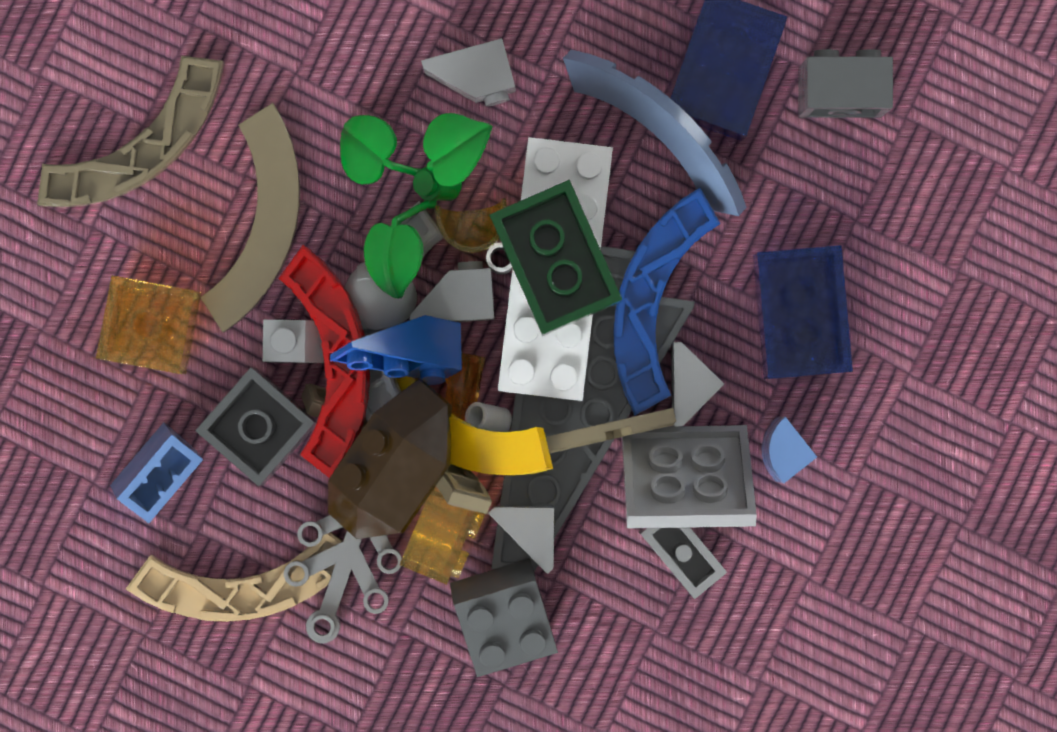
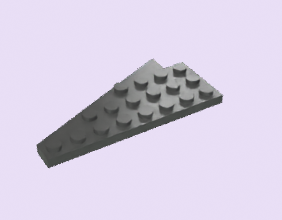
[491,246,695,571]

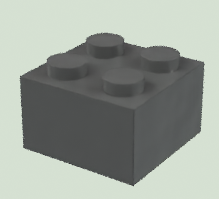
[798,49,893,118]
[195,367,317,486]
[450,559,558,677]

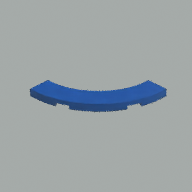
[613,188,720,416]

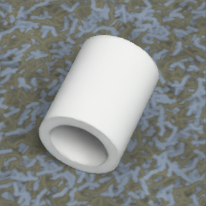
[486,243,513,274]
[465,402,512,432]

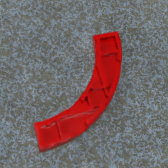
[278,245,370,478]

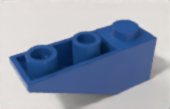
[330,315,462,385]

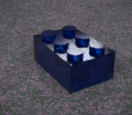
[670,0,788,141]
[753,245,853,380]

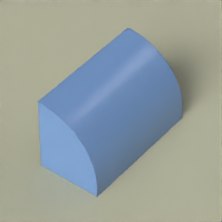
[761,417,817,484]
[110,422,203,523]

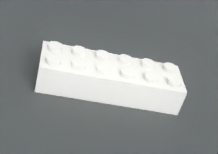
[498,137,613,401]

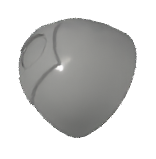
[345,261,417,329]

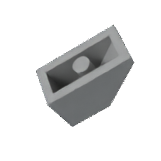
[421,38,516,107]
[410,261,495,322]
[262,319,324,364]

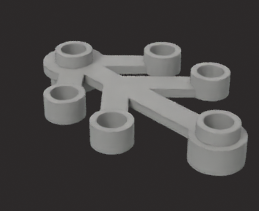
[284,515,402,643]

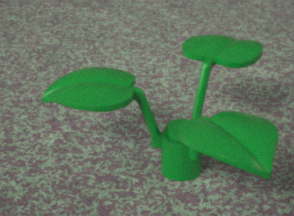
[340,113,493,299]

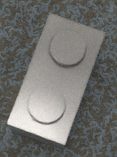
[638,527,727,599]

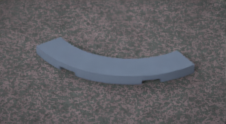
[563,50,747,216]

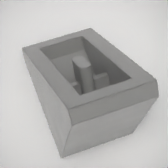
[671,342,724,427]
[488,506,554,574]

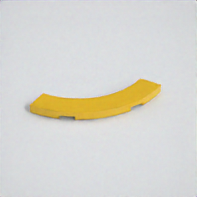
[396,376,553,476]

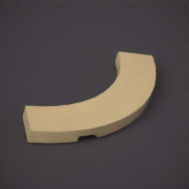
[126,532,343,622]

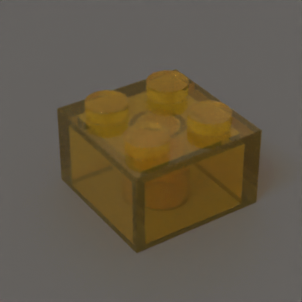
[96,275,201,375]
[400,487,485,585]

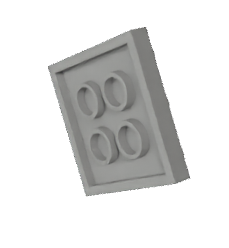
[622,425,757,528]

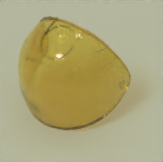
[435,198,507,253]

